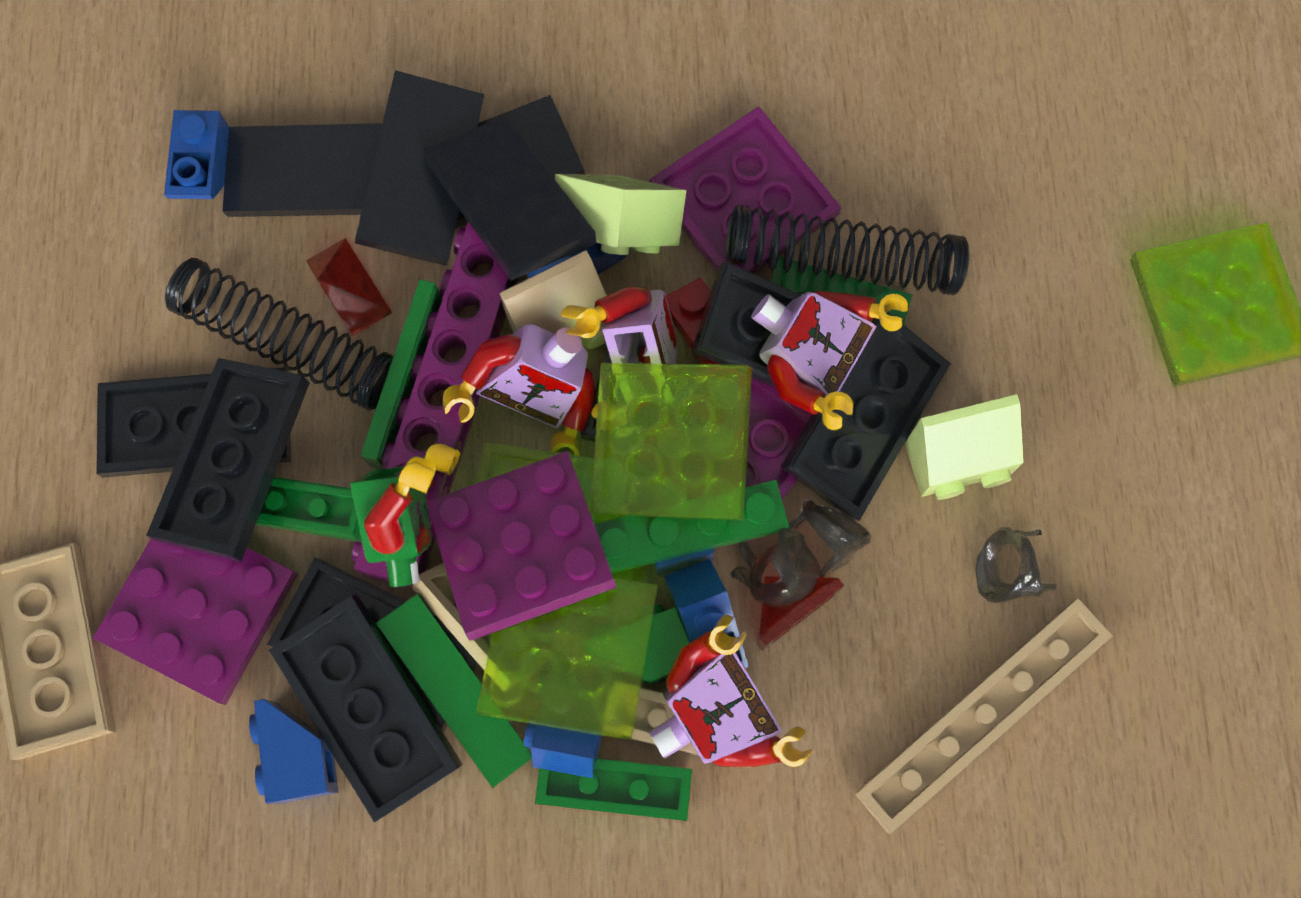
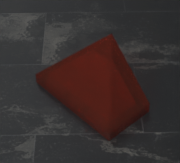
[306,238,392,336]
[756,576,844,651]

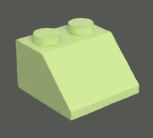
[555,174,686,255]
[905,394,1024,500]

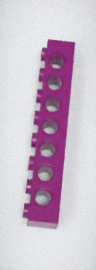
[352,222,518,590]

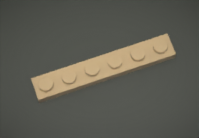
[854,598,1113,834]

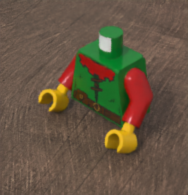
[350,443,460,587]

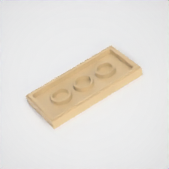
[0,543,115,760]

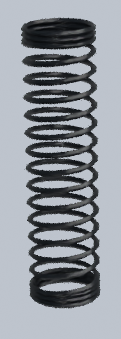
[726,204,970,296]
[165,257,393,411]

